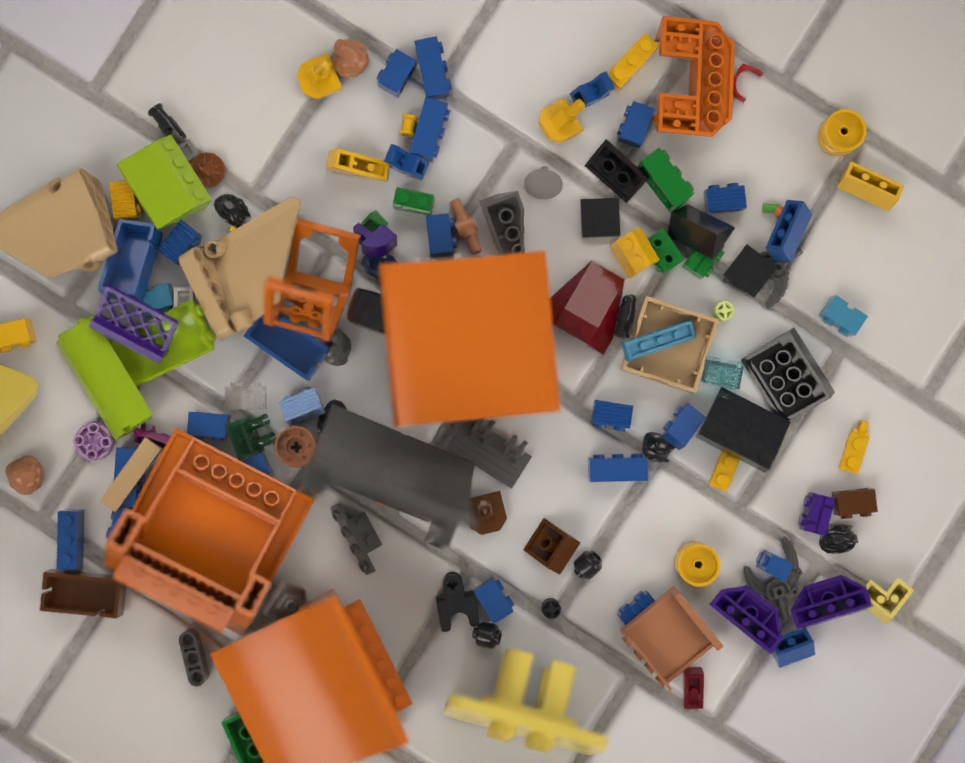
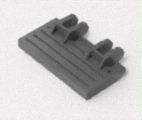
[447,418,532,489]

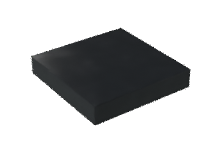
[580,198,621,238]
[723,244,778,298]

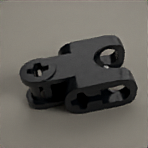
[436,572,479,632]

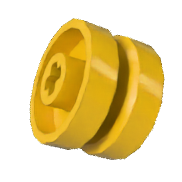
[818,109,866,156]
[674,541,721,587]

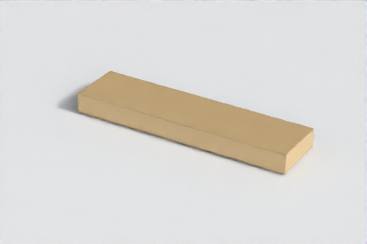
[100,438,162,512]

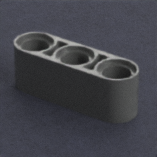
[179,628,209,687]

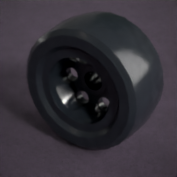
[346,287,386,335]

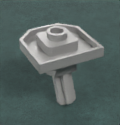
[262,579,306,620]

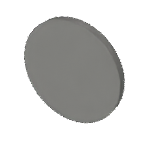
[524,166,563,199]

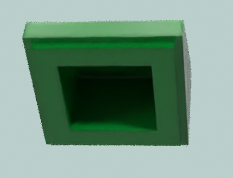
[361,210,388,233]

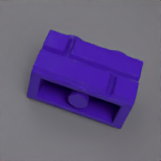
[798,492,835,536]

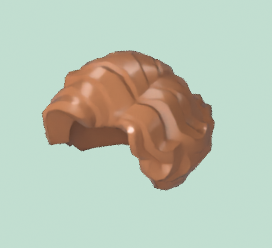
[332,39,369,78]
[5,455,44,495]

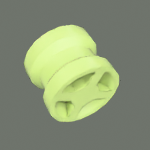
[713,301,734,321]

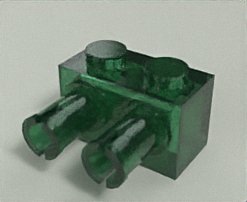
[225,414,277,461]

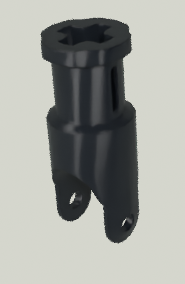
[148,103,187,145]
[613,294,636,339]

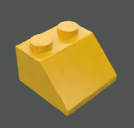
[609,227,660,279]

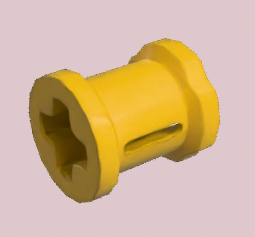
[398,114,419,137]

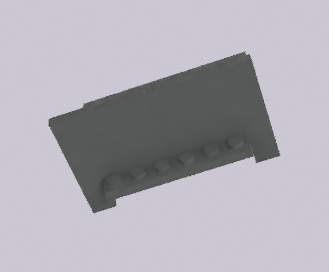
[297,404,477,550]

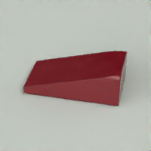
[683,667,704,709]

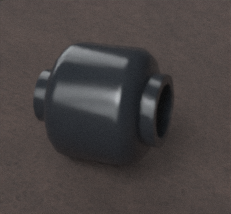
[574,551,602,580]
[472,622,502,649]

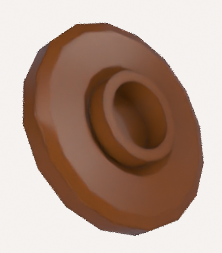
[190,152,226,188]

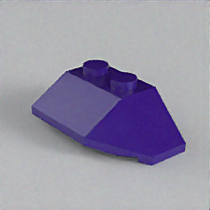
[791,575,873,629]
[709,585,783,654]

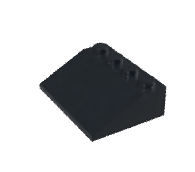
[741,327,835,421]
[696,387,790,473]

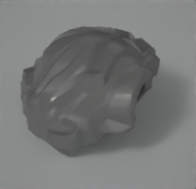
[324,329,352,366]

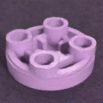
[73,422,114,461]

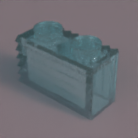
[700,356,744,389]

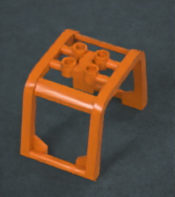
[264,218,361,342]

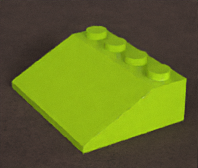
[116,135,212,230]

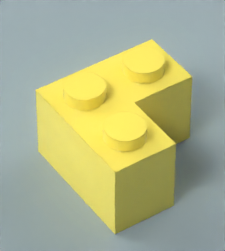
[865,578,914,624]

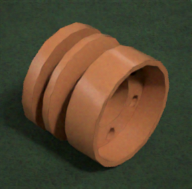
[275,426,317,468]

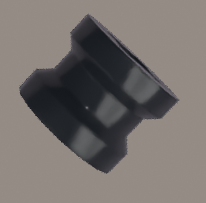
[541,598,561,619]

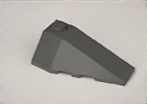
[479,190,525,255]

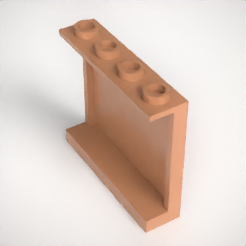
[620,586,724,690]

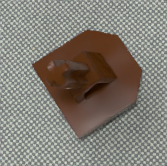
[471,491,507,535]

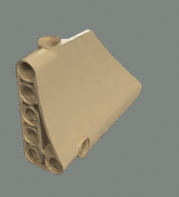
[0,168,117,278]
[179,197,301,340]

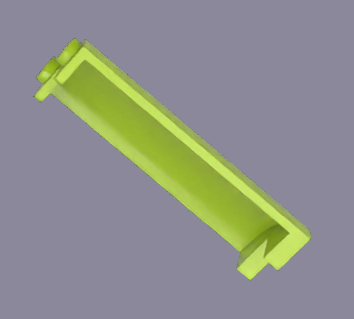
[108,299,216,387]
[56,316,153,441]

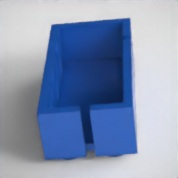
[97,219,163,302]
[243,314,330,381]

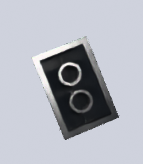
[584,139,649,204]
[667,204,735,260]

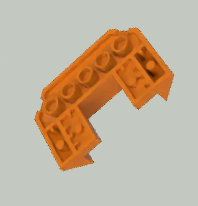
[652,16,735,137]

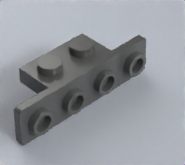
[330,503,382,575]

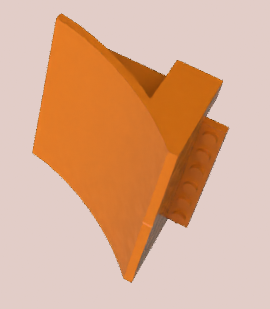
[379,251,560,427]
[104,428,315,636]
[210,589,413,763]

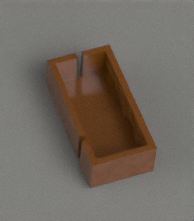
[39,569,127,619]

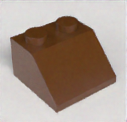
[523,518,581,575]

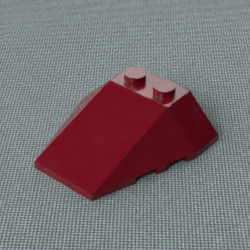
[550,261,625,355]

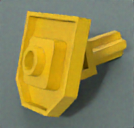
[296,53,343,100]
[538,98,585,143]

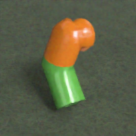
[762,203,783,220]

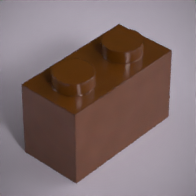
[832,488,878,519]

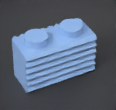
[279,387,325,427]

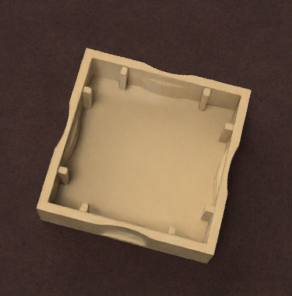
[620,296,719,393]

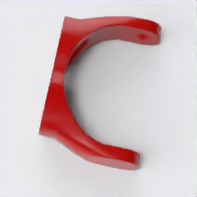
[733,63,763,103]

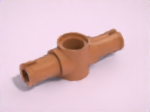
[450,198,482,255]

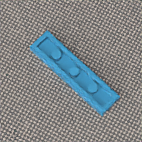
[621,319,696,361]

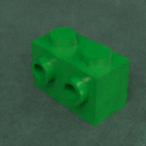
[647,228,685,274]

